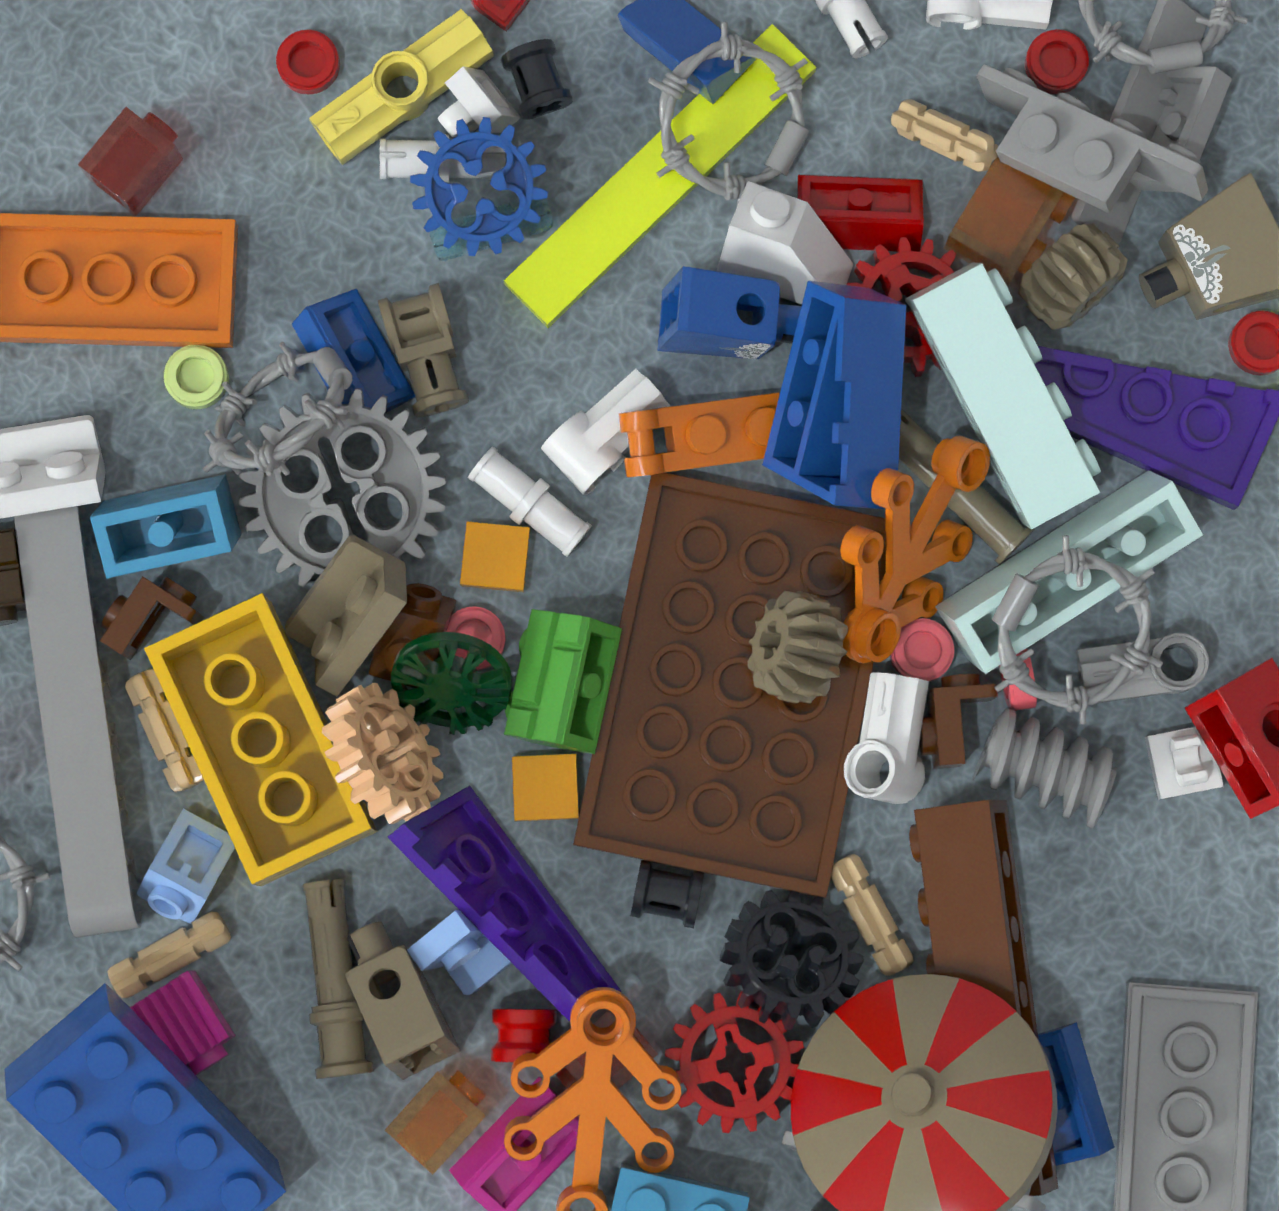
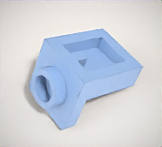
[137,808,235,924]
[407,910,512,995]

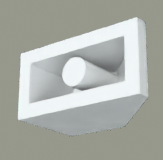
[717,181,854,305]

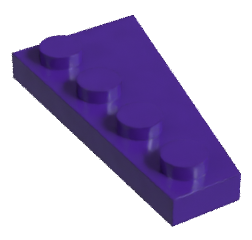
[1034,346,1279,510]
[388,785,622,1022]

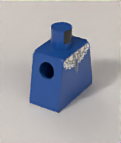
[657,266,801,359]

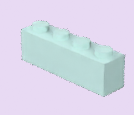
[905,262,1101,529]
[935,470,1203,674]

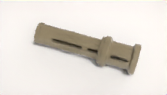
[303,879,374,1079]

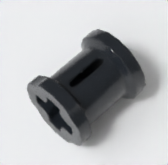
[500,39,573,120]
[630,860,704,929]

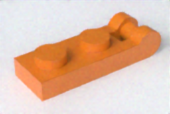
[618,392,780,477]

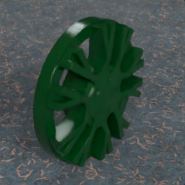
[391,632,512,735]

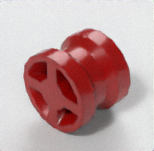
[491,1009,557,1062]

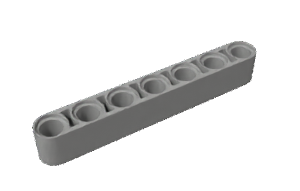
[14,505,142,938]

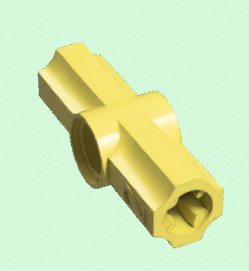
[309,9,494,165]

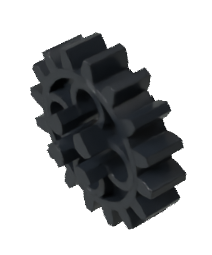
[720,890,864,1030]

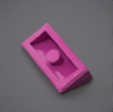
[449,1077,579,1211]

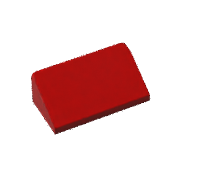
[797,175,924,252]

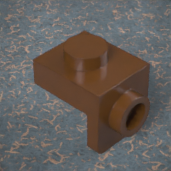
[100,576,204,660]
[369,583,457,688]
[919,674,998,769]

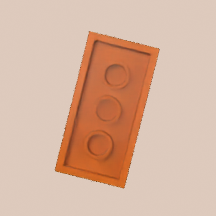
[0,213,238,348]

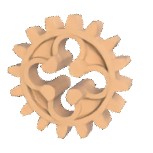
[322,683,443,824]

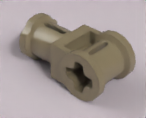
[378,283,469,417]

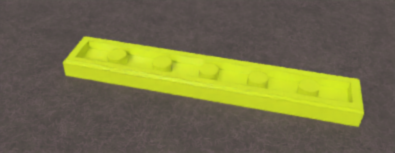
[504,24,816,328]

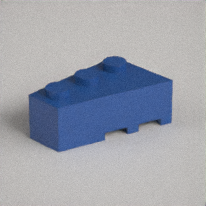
[762,281,906,509]

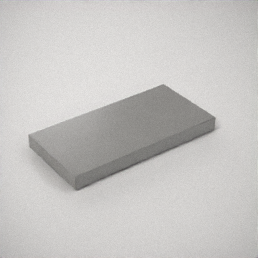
[1113,982,1258,1211]

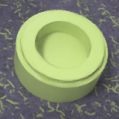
[164,345,229,409]

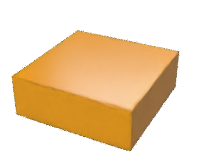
[460,521,530,593]
[512,754,579,822]

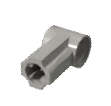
[1076,633,1209,703]

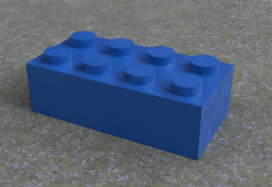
[4,983,286,1211]

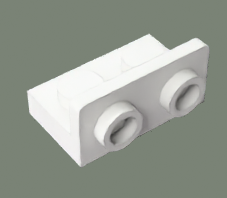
[0,415,106,519]

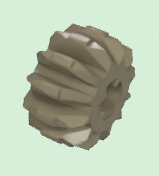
[1018,223,1128,330]
[748,591,848,703]

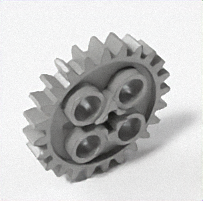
[239,387,447,587]

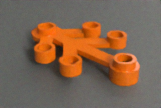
[841,435,990,663]
[504,987,681,1211]

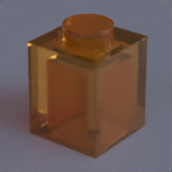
[385,1069,489,1175]

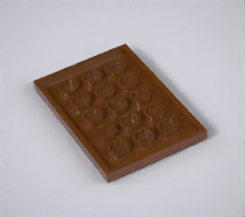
[573,473,886,898]

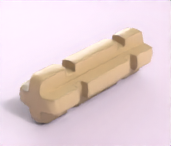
[891,99,998,172]
[125,669,204,792]
[830,854,913,976]
[107,912,231,998]

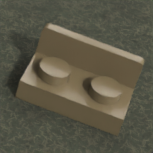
[285,535,407,696]

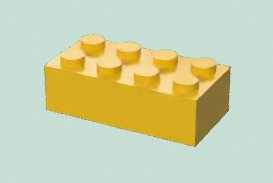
[144,593,378,887]

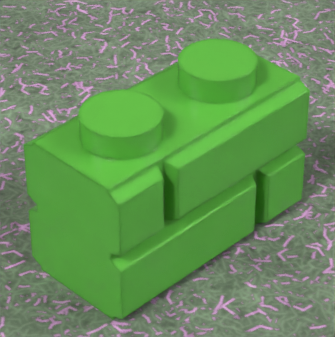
[504,609,622,754]

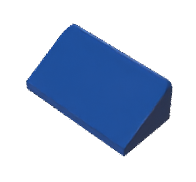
[617,0,756,104]
[292,288,415,413]
[1038,1022,1115,1166]

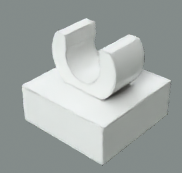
[438,66,521,138]
[1145,727,1224,800]

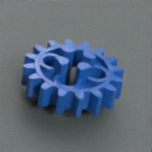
[410,117,548,256]

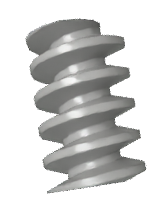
[972,708,1117,829]

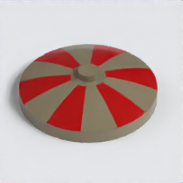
[791,974,1057,1211]

